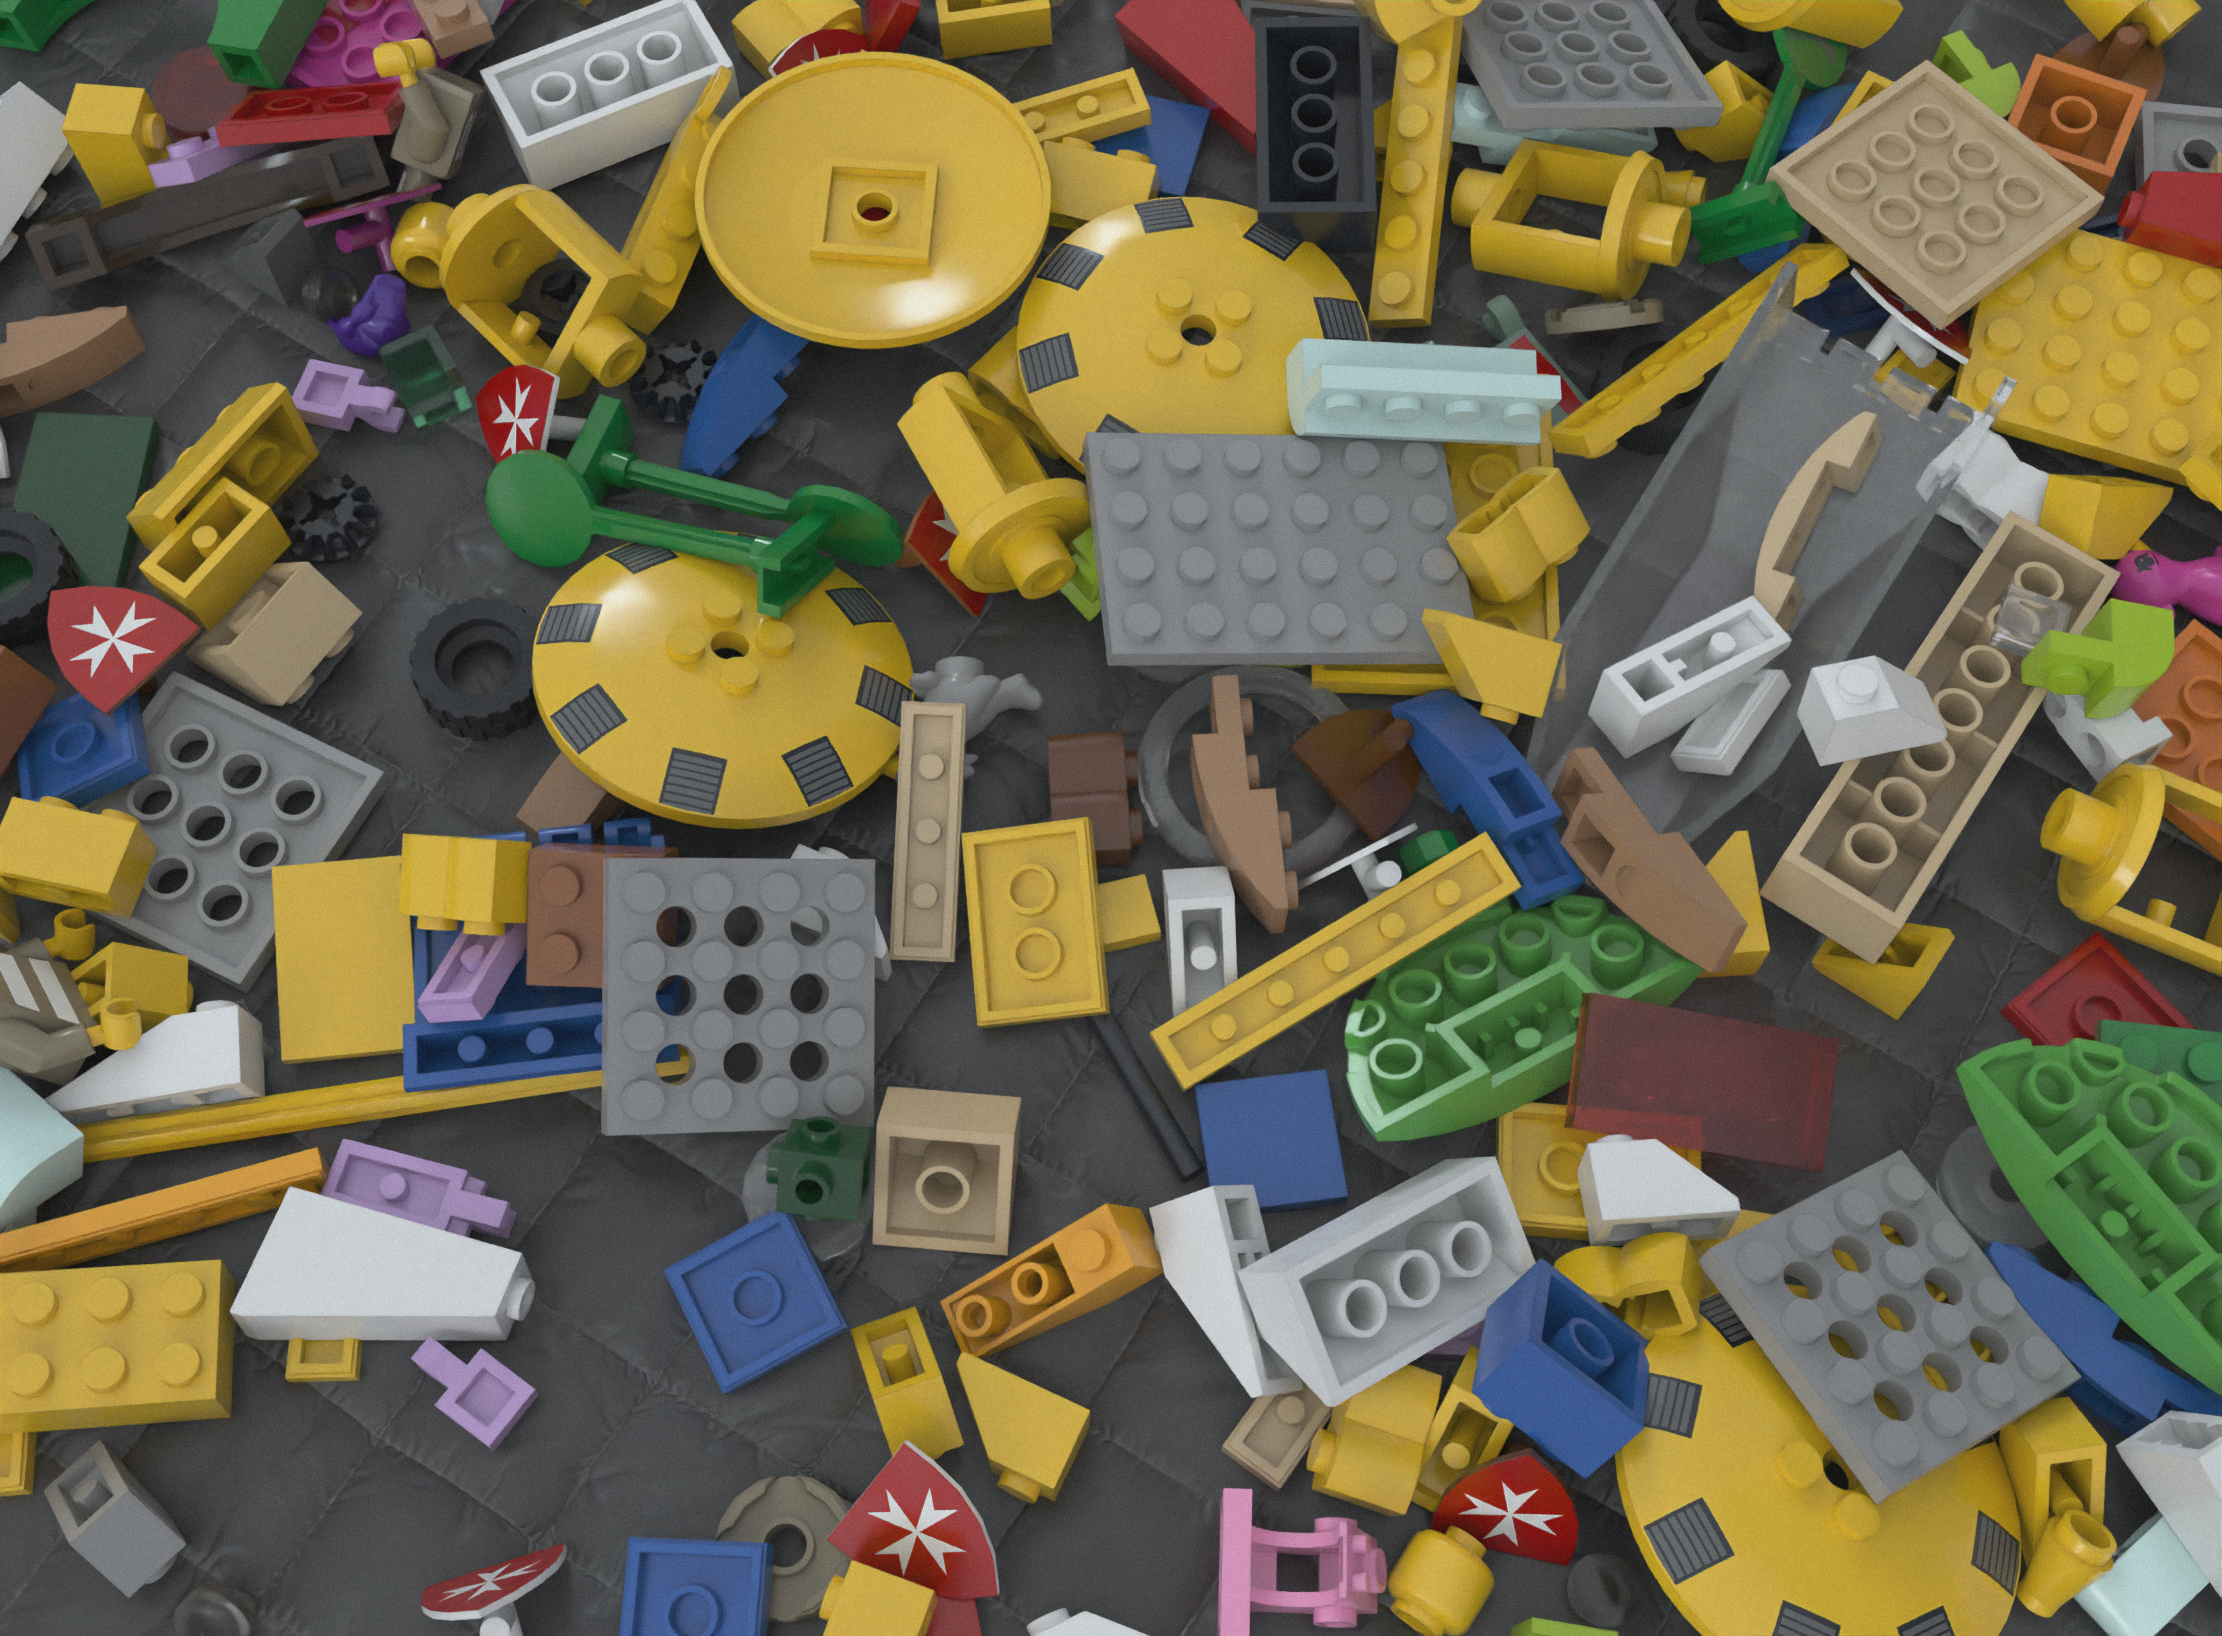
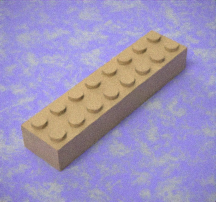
[1759,511,2121,965]

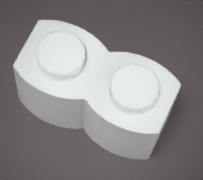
[1915,424,2049,550]

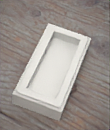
[1670,668,1792,776]

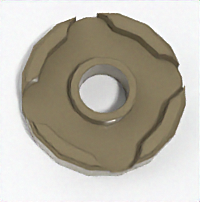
[1544,297,1664,334]
[716,1475,852,1623]

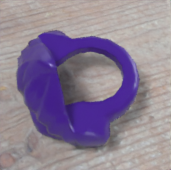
[327,273,411,357]

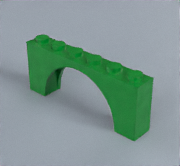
[0,0,328,90]

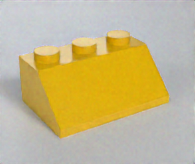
[126,382,319,552]

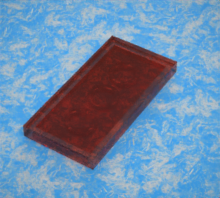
[1564,992,1839,1172]

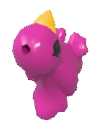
[2110,538,2222,628]

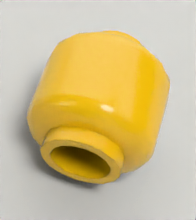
[391,201,454,289]
[1387,1526,1495,1636]

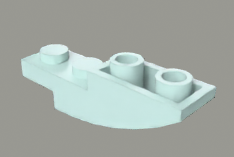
[1450,82,1658,166]

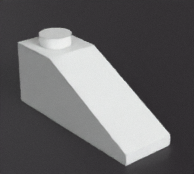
[1588,595,1792,759]
[44,1000,265,1125]
[1149,1184,1303,1398]

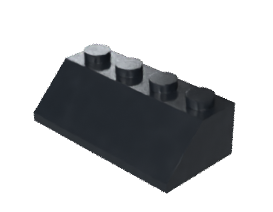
[1254,17,1377,252]

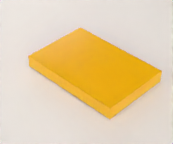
[961,817,1110,1029]
[271,855,415,1064]
[1496,1102,1703,1247]

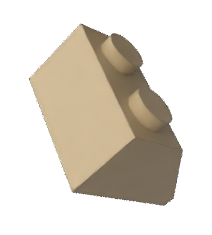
[185,562,363,706]
[872,1086,1022,1256]

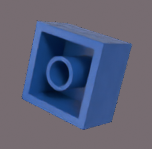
[1472,1258,1649,1479]

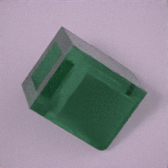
[378,323,472,431]

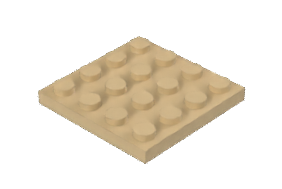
[1764,60,2105,330]

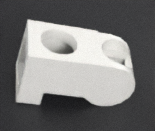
[2043,691,2174,784]

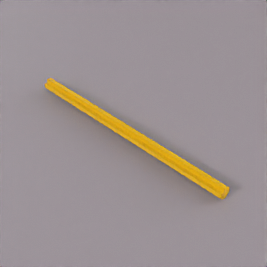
[74,1046,690,1163]

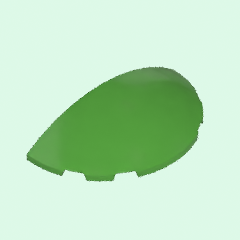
[1344,895,1705,1142]
[1956,1038,2222,1396]

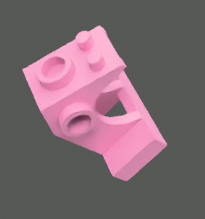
[1217,1488,1387,1636]

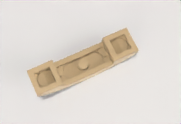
[1754,411,1883,633]

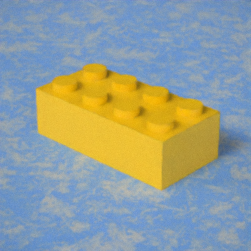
[0,1259,236,1434]

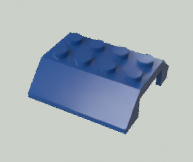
[400,817,685,1093]

